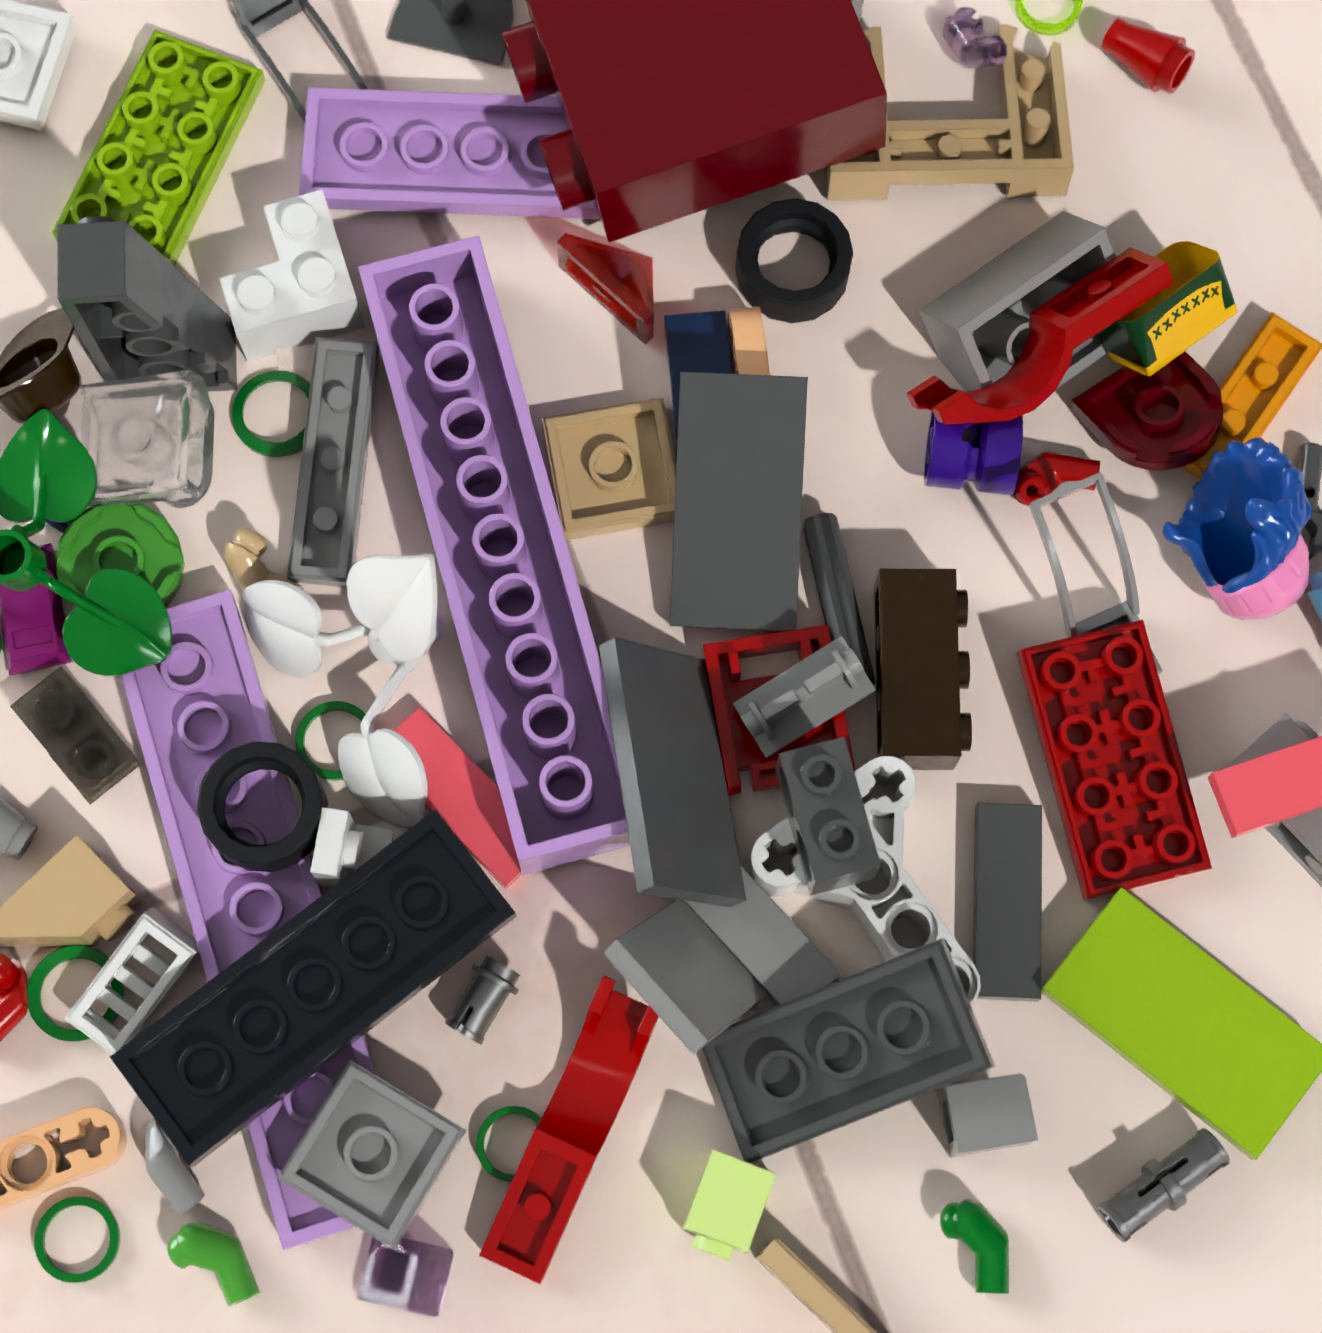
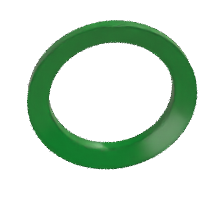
[232,370,310,457]
[27,945,124,1042]

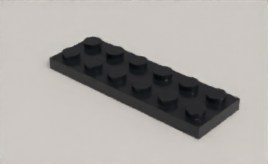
[110,810,517,1167]

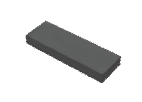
[973,802,1042,1002]

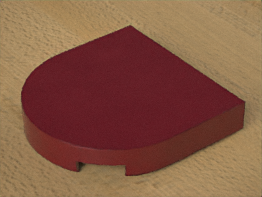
[1071,351,1223,470]

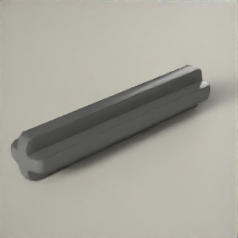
[803,513,875,686]

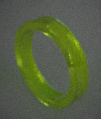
[1015,0,1082,36]

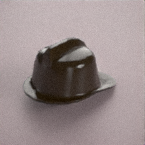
[0,308,82,424]

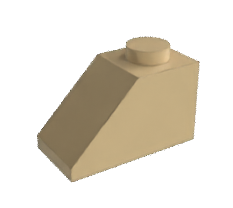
[0,835,143,947]

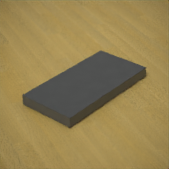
[670,372,808,631]
[599,637,746,907]
[702,939,996,1163]

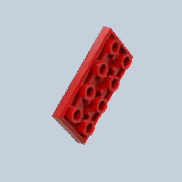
[1016,620,1212,900]

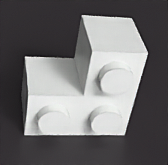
[219,189,365,362]

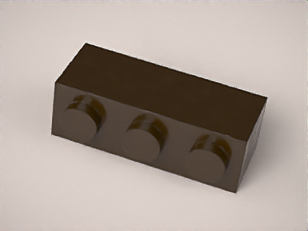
[874,568,972,770]

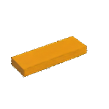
[1181,312,1322,480]

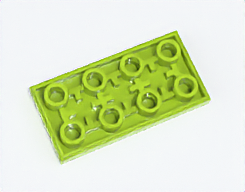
[52,30,265,266]
[1041,887,1322,1160]

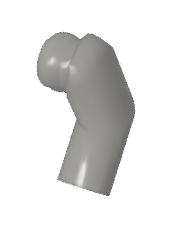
[145,1118,205,1215]

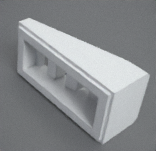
[64,908,199,1055]

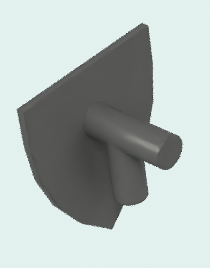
[387,0,513,66]

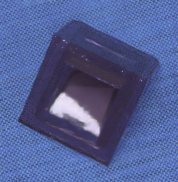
[357,1237,453,1317]

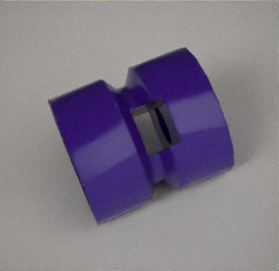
[924,412,1023,495]

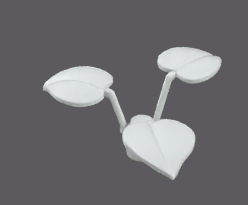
[242,554,443,827]

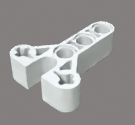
[749,756,981,1005]

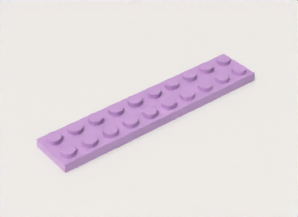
[121,589,377,1250]

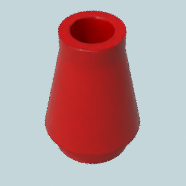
[1101,17,1195,94]

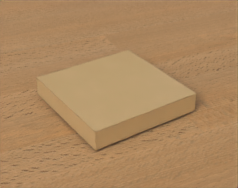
[542,398,676,540]

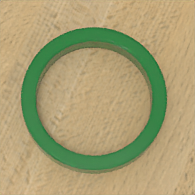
[476,1106,541,1182]

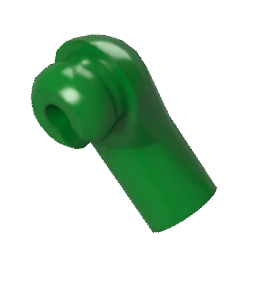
[940,1199,1009,1294]

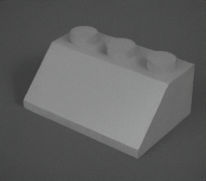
[918,211,1116,392]

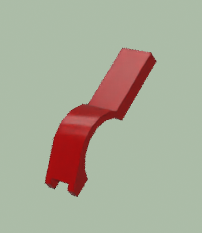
[906,247,1174,425]
[479,975,659,1284]

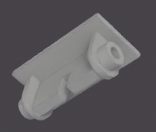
[733,636,876,758]

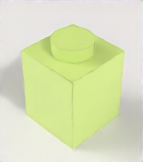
[683,1149,776,1261]

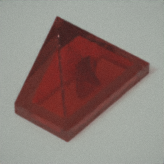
[557,233,654,345]

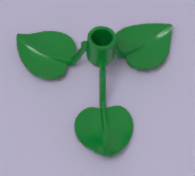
[0,409,173,676]

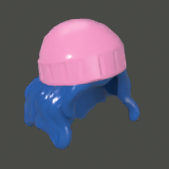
[1163,437,1312,620]

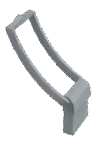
[1029,472,1162,675]

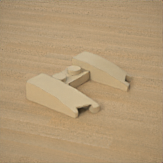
[826,25,1074,200]

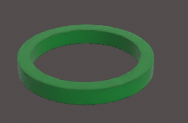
[295,701,366,781]
[34,1197,120,1283]

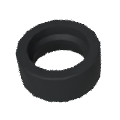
[735,198,853,323]
[197,741,328,872]

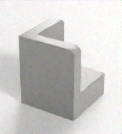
[937,1074,1038,1158]

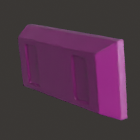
[0,543,73,676]

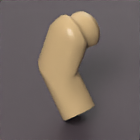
[224,528,303,591]

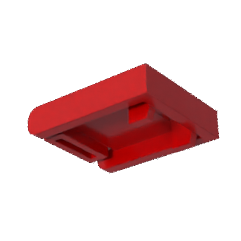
[702,625,855,796]

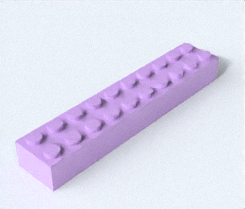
[358,236,630,876]

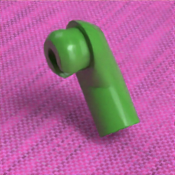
[167,1223,260,1306]

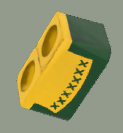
[1098,241,1238,377]

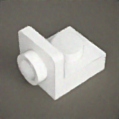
[310,807,394,887]

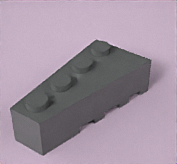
[57,216,237,397]

